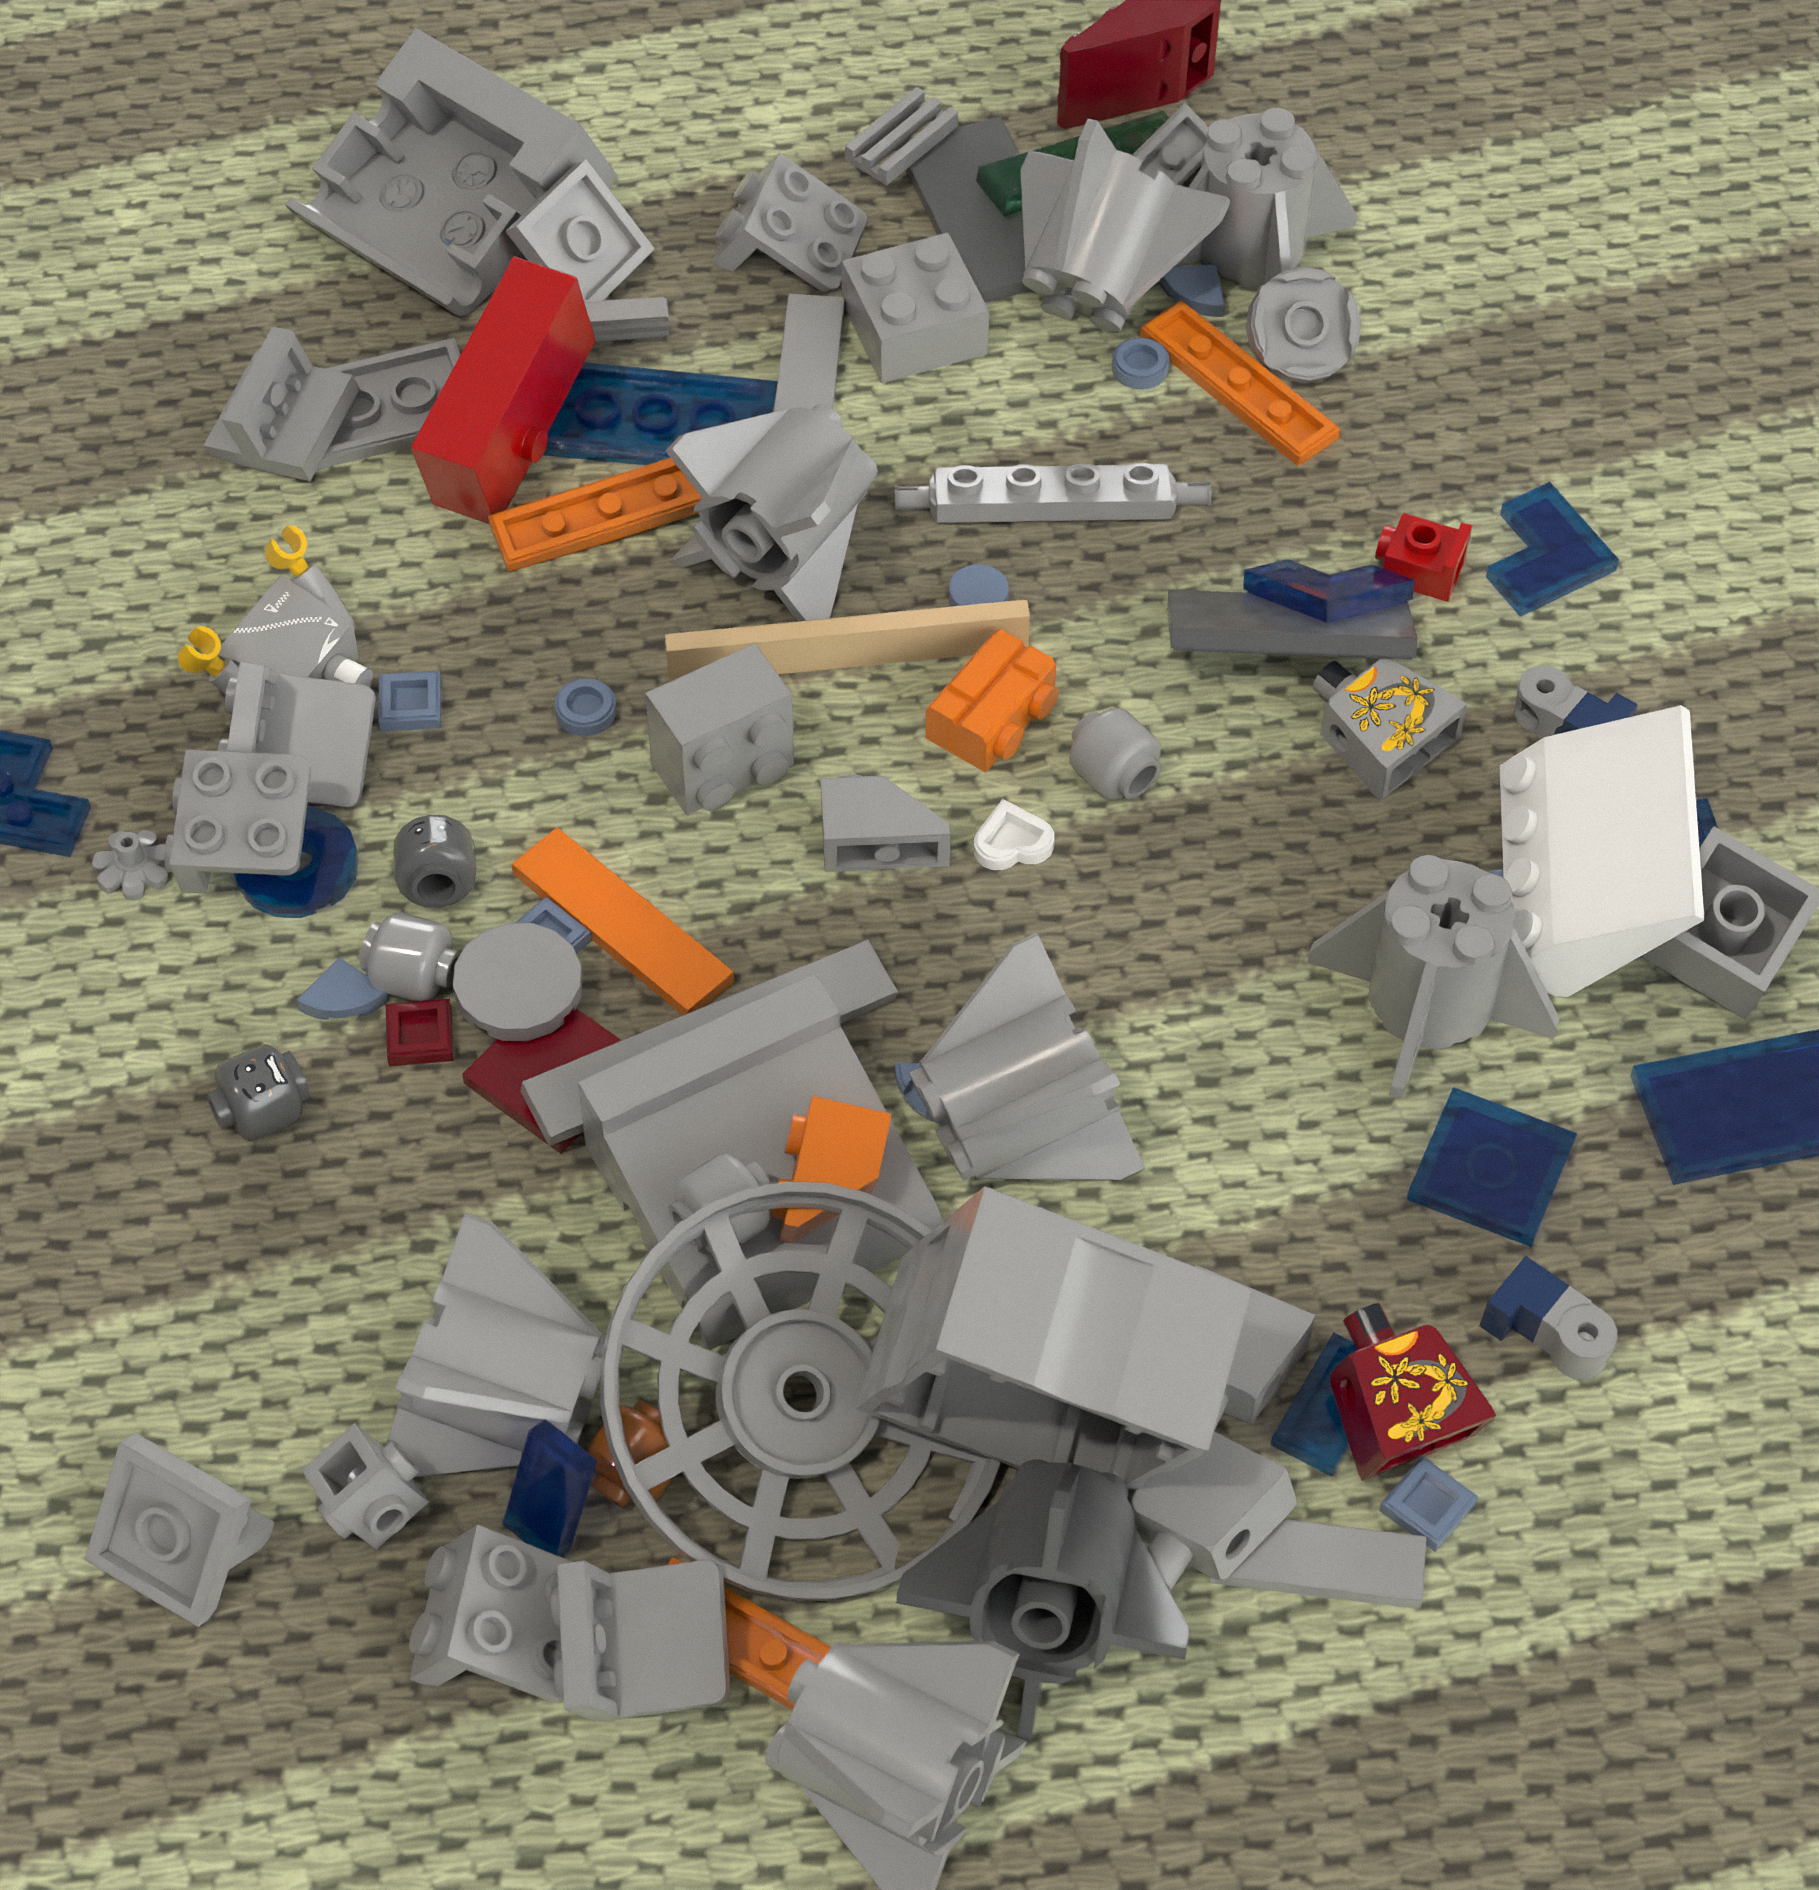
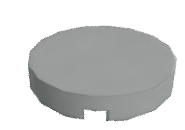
[1246,267,1361,383]
[453,923,583,1041]

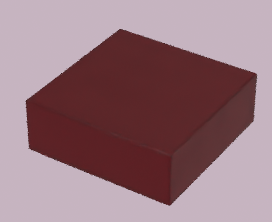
[385,999,454,1066]

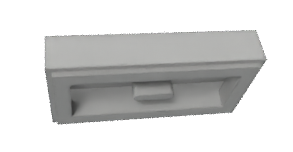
[845,87,958,186]
[584,297,669,341]

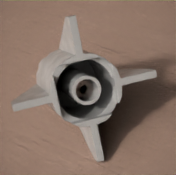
[1174,108,1357,287]
[1021,119,1230,333]
[666,404,878,621]
[1308,855,1560,1099]
[909,933,1145,1181]
[385,1213,606,1477]
[765,1641,1027,1890]

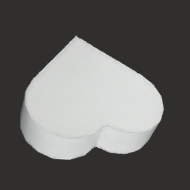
[974,799,1055,870]

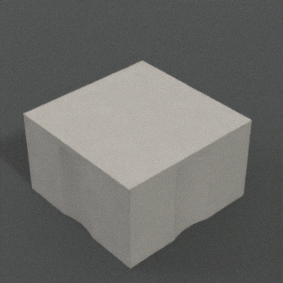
[856,1186,1252,1495]

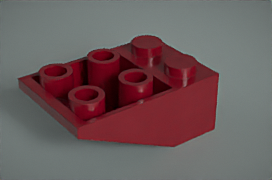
[1057,0,1221,130]

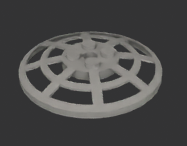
[600,1181,1001,1601]

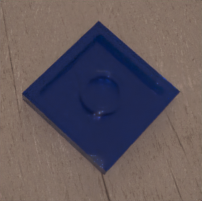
[1406,1087,1577,1247]

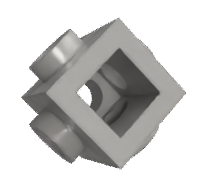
[302,1423,429,1549]

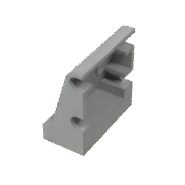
[285,28,618,316]
[578,973,942,1350]

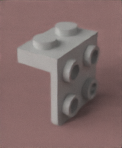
[712,152,867,292]
[217,662,376,808]
[164,750,311,894]
[409,1525,572,1703]
[551,1560,731,1721]

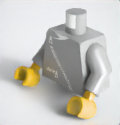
[178,525,373,695]

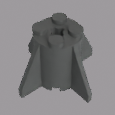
[896,1459,1190,1739]

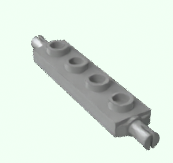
[894,463,1211,523]

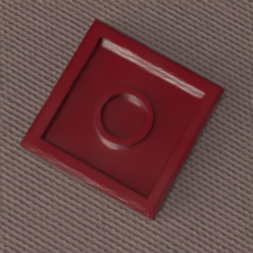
[462,1006,622,1154]

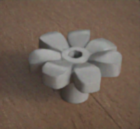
[92,830,169,900]

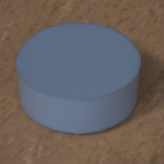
[1112,338,1169,390]
[949,564,1009,607]
[554,679,616,736]

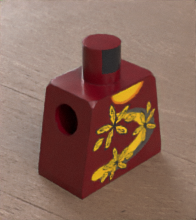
[1330,1303,1496,1481]

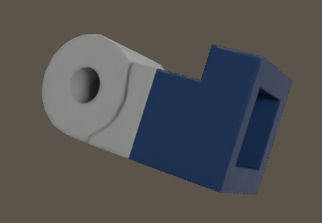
[1514,666,1638,739]
[1479,1256,1617,1380]

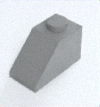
[821,774,951,872]

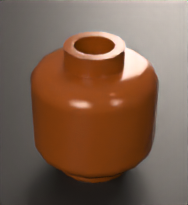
[583,1400,675,1509]

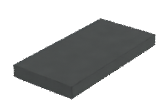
[906,117,1033,302]
[1167,589,1418,660]

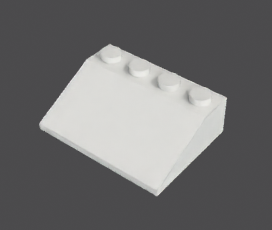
[1500,705,1704,997]

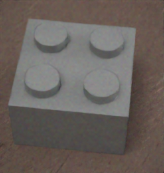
[842,233,989,383]
[645,643,794,816]
[1641,826,1819,1020]

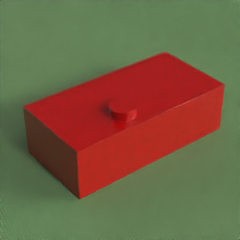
[410,256,596,524]

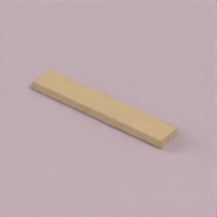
[665,600,1030,682]

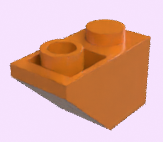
[770,1096,892,1243]

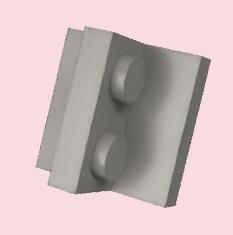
[505,159,655,302]
[203,327,360,481]
[84,1433,275,1627]

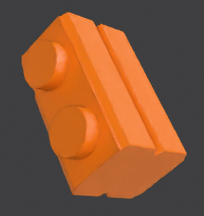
[925,629,1059,773]

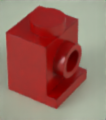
[1375,513,1473,602]

